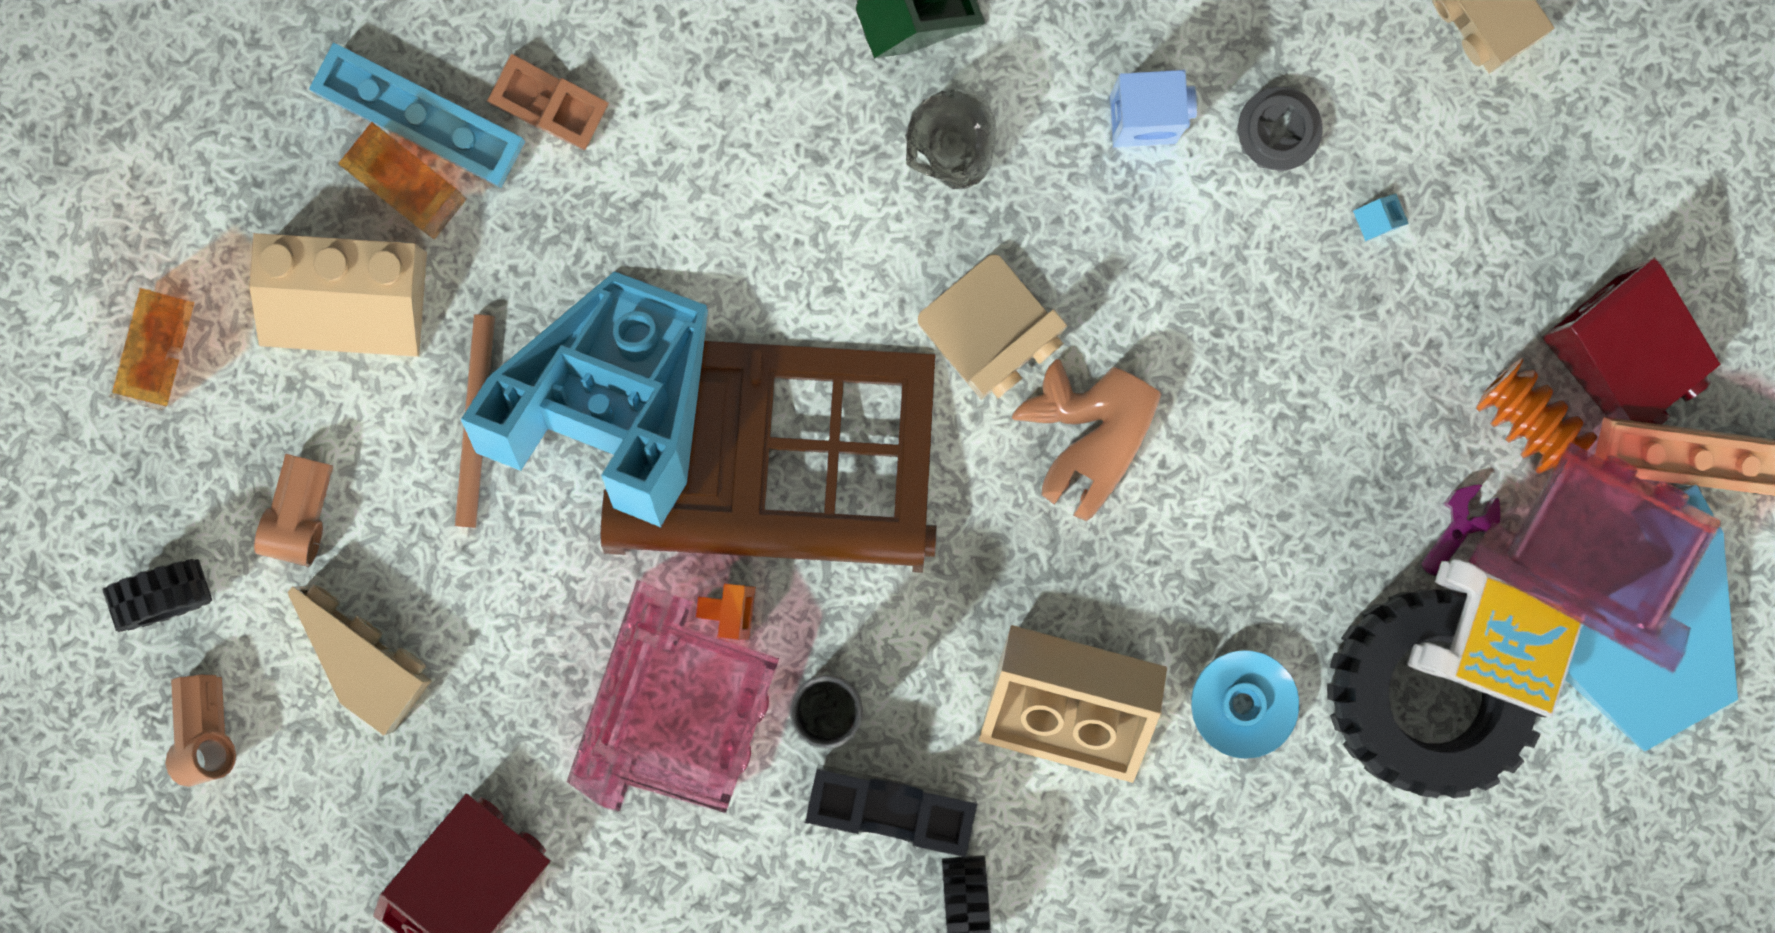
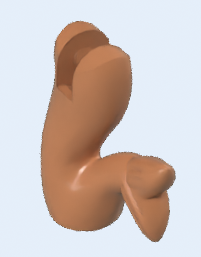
[1012,359,1162,522]

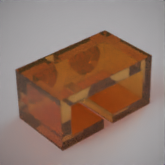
[338,122,467,240]
[109,288,195,411]

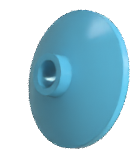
[1191,650,1299,759]

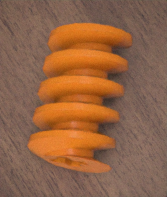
[1476,358,1598,474]

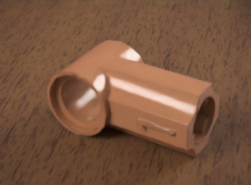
[254,454,334,567]
[165,675,236,787]

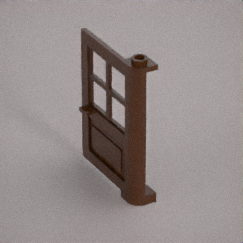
[600,341,937,573]

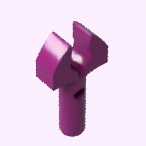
[1421,484,1501,576]

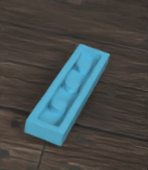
[309,42,525,188]

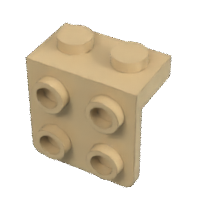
[918,254,1067,400]

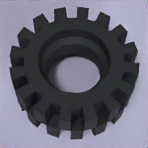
[102,559,213,632]
[942,855,991,933]

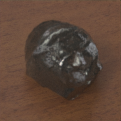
[905,88,997,189]

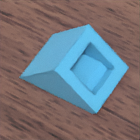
[1353,194,1409,241]

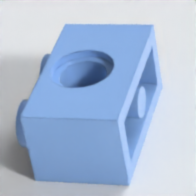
[1110,70,1197,147]

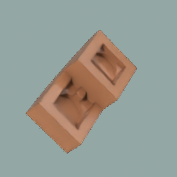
[486,54,609,150]

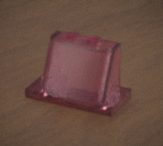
[1468,442,1721,673]
[566,579,779,813]

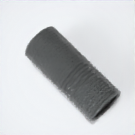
[789,674,863,749]

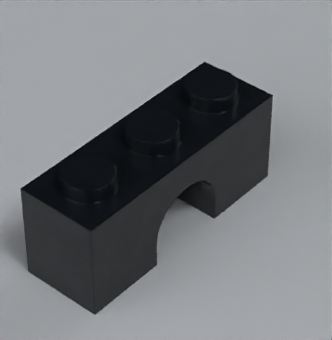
[805,764,978,858]

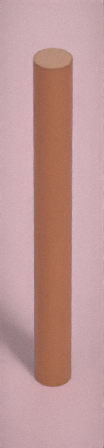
[455,314,495,528]

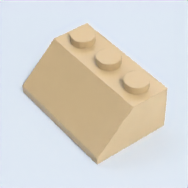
[249,233,427,357]
[978,625,1167,783]

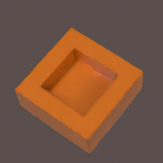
[695,583,756,640]

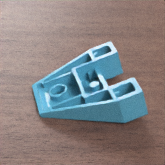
[461,271,708,527]
[1506,485,1738,751]

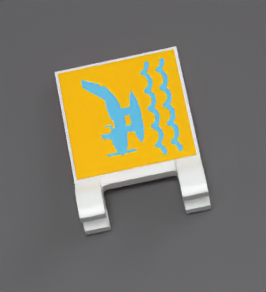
[1408,559,1586,717]

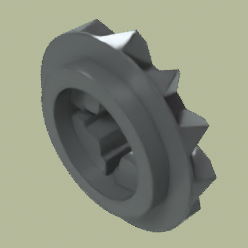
[1236,86,1323,173]

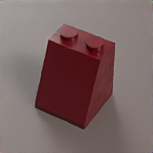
[1541,257,1721,425]
[373,793,551,933]

